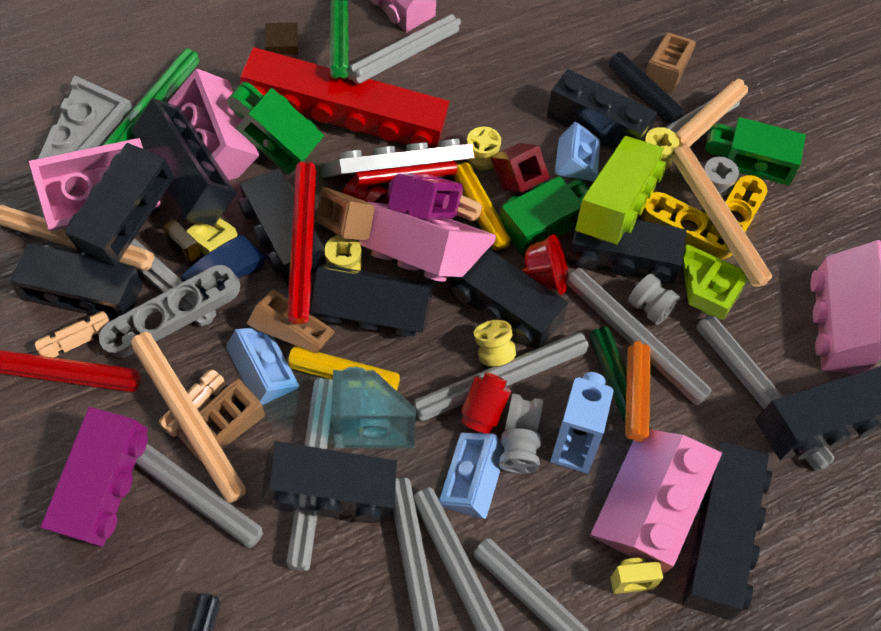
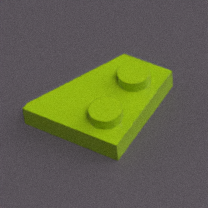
[682,244,748,320]

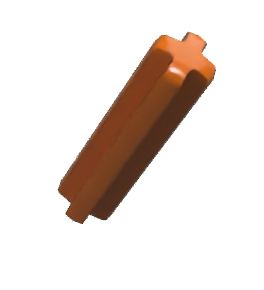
[625,341,651,442]

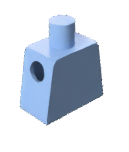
[550,372,614,474]

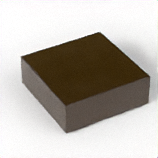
[265,22,298,55]
[164,219,202,267]

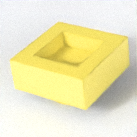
[187,218,238,255]
[610,558,663,594]

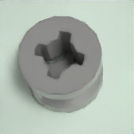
[704,157,739,200]
[505,393,543,433]
[499,429,541,474]

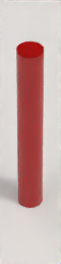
[354,161,457,187]

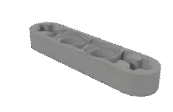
[99,265,241,358]

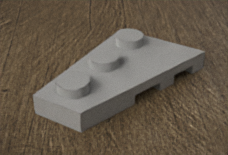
[38,75,133,159]

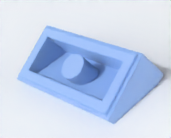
[555,122,600,181]
[226,328,299,405]
[439,433,504,519]

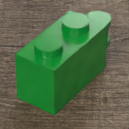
[227,82,325,175]
[705,117,806,186]
[500,176,589,256]

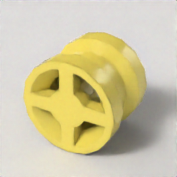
[466,126,501,170]
[644,127,679,169]
[325,235,362,270]
[474,320,516,366]

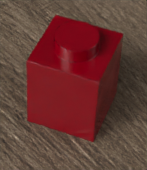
[491,143,550,192]

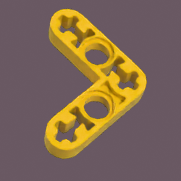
[641,175,767,259]

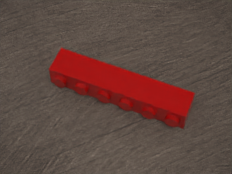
[240,47,450,149]

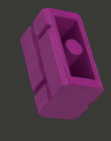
[388,173,463,220]

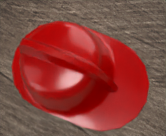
[521,235,568,296]

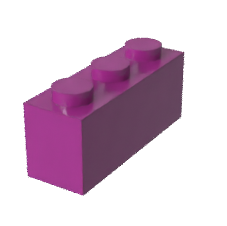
[40,407,148,547]

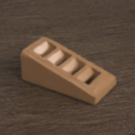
[646,32,697,92]
[316,187,375,240]
[247,290,335,353]
[177,378,265,465]

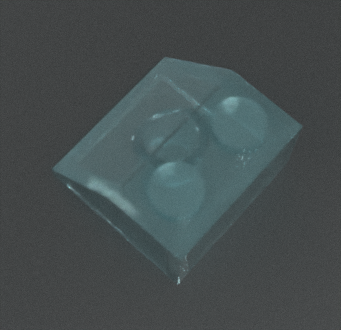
[331,367,416,448]

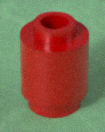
[461,372,512,434]

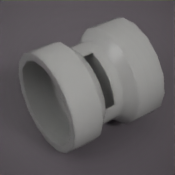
[628,274,680,325]

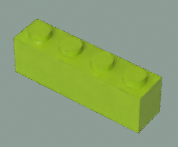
[575,136,666,245]

